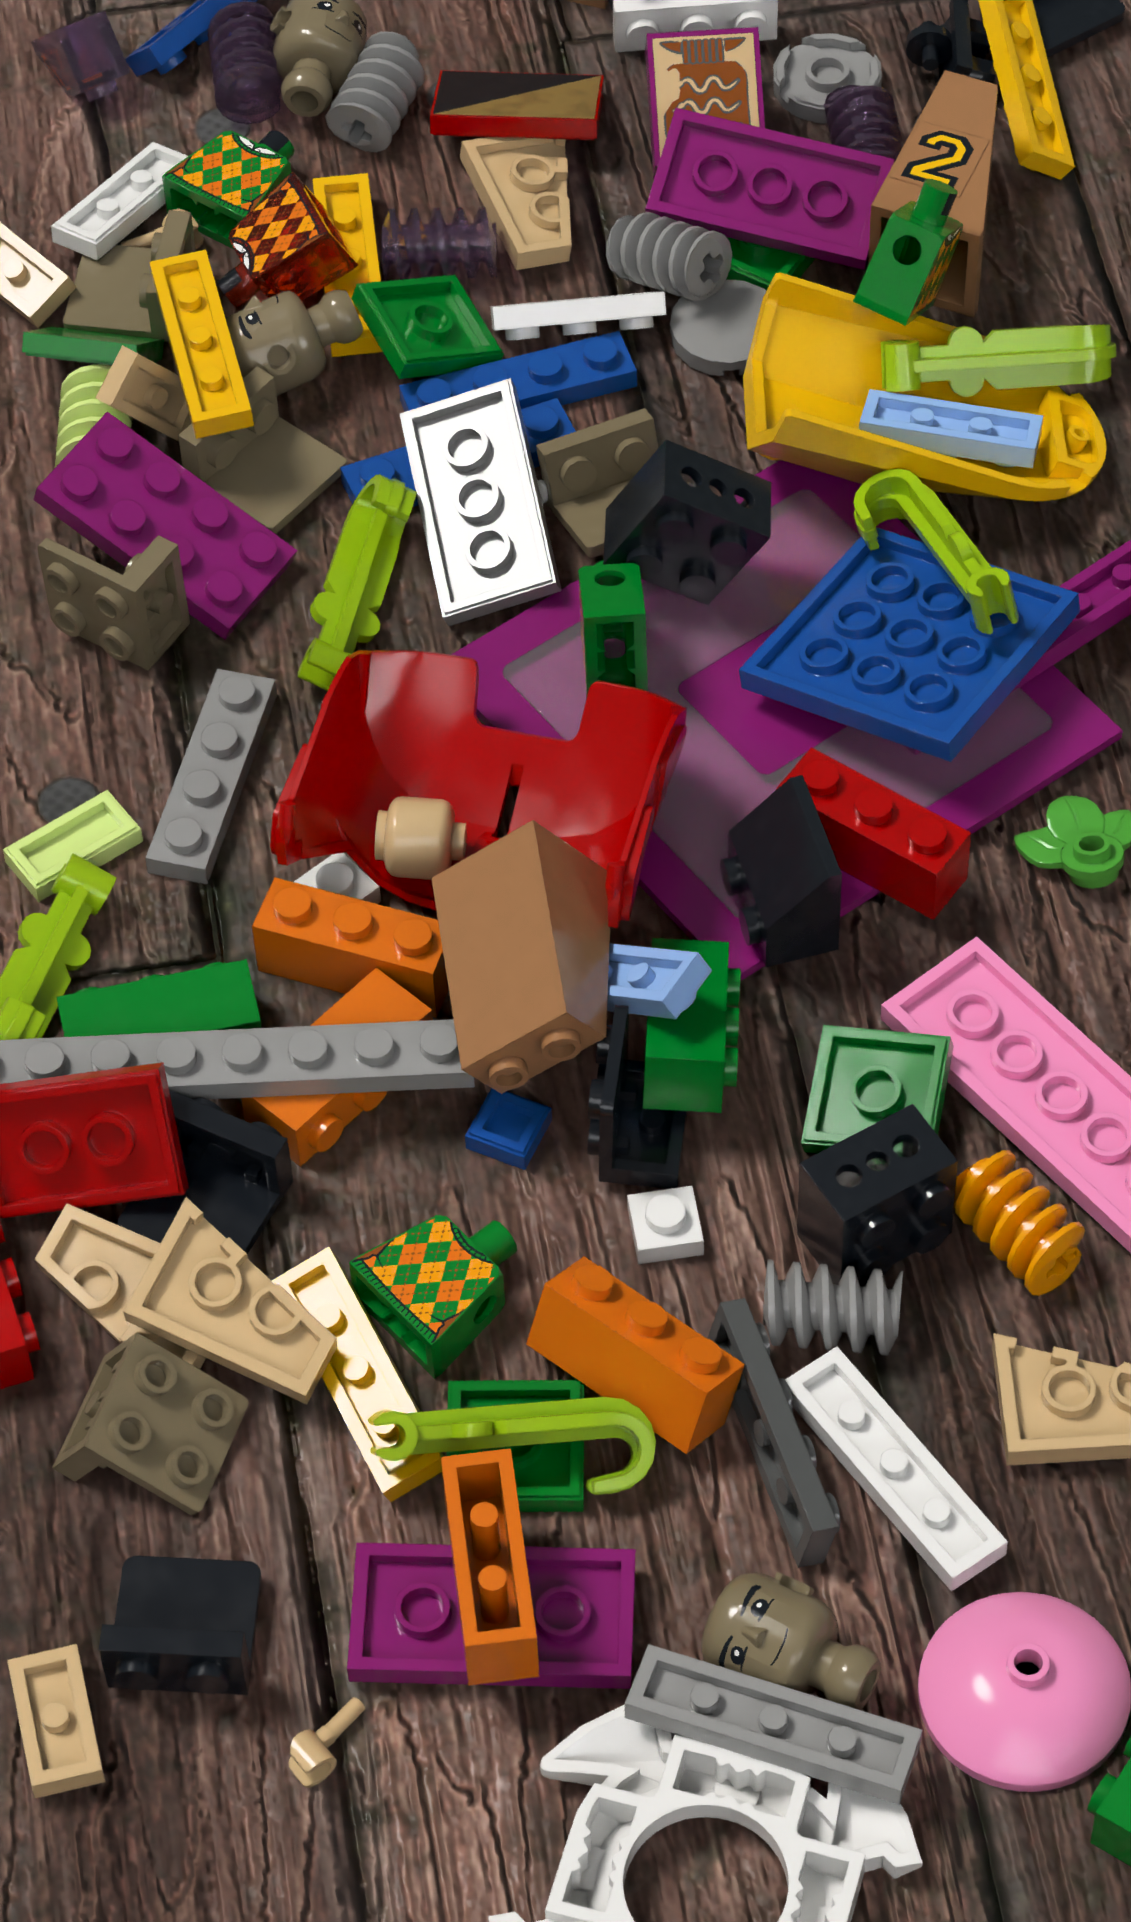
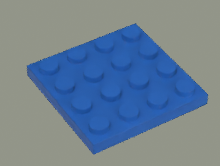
[739,527,1080,762]

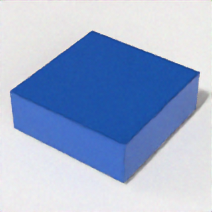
[465,1088,552,1170]

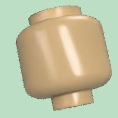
[374,796,467,880]

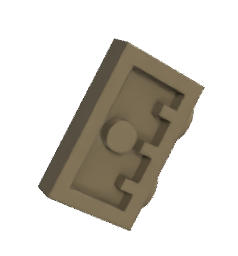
[63,210,196,342]
[178,366,347,534]
[536,408,658,557]
[37,535,190,670]
[52,1332,249,1515]

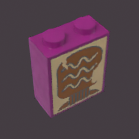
[645,27,765,180]

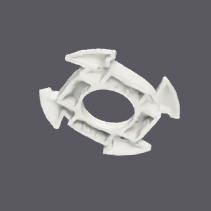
[488,1704,922,1922]

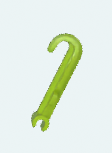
[881,324,1116,397]
[853,468,1019,634]
[297,474,417,691]
[0,853,117,1040]
[368,1397,656,1495]

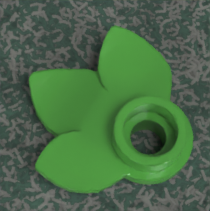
[1014,795,1131,889]

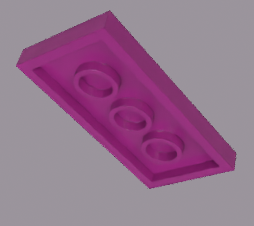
[645,107,895,270]
[33,412,298,640]
[347,1542,636,1689]

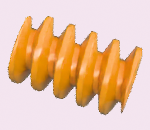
[954,1150,1085,1296]

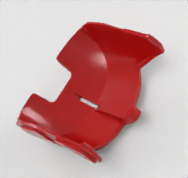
[270,650,687,928]

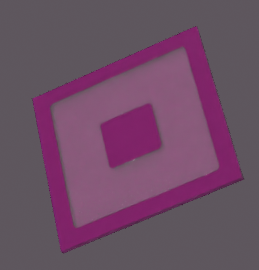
[451,460,1123,981]

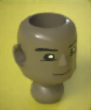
[270,0,367,117]
[226,290,364,395]
[701,1572,881,1710]

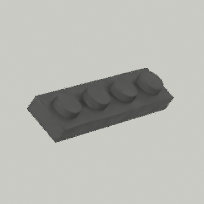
[708,1298,840,1568]

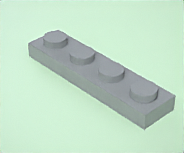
[145,669,277,884]
[624,1644,923,1805]

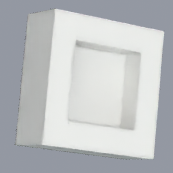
[294,853,381,904]
[627,1186,704,1264]

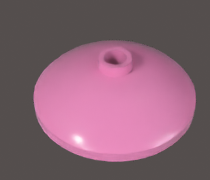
[918,1592,1131,1792]

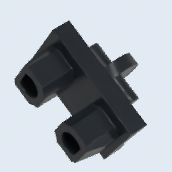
[905,0,996,87]

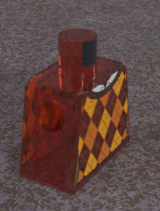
[217,172,358,308]

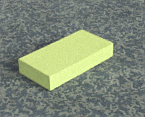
[3,790,143,902]

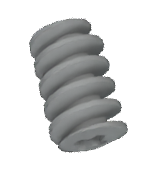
[325,31,425,152]
[606,212,732,301]
[763,1259,903,1356]

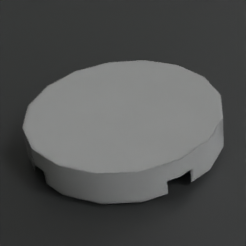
[773,33,882,123]
[670,279,766,376]

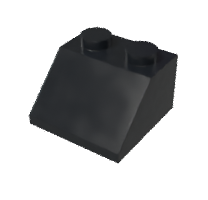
[720,775,842,968]

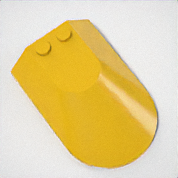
[743,272,1107,501]

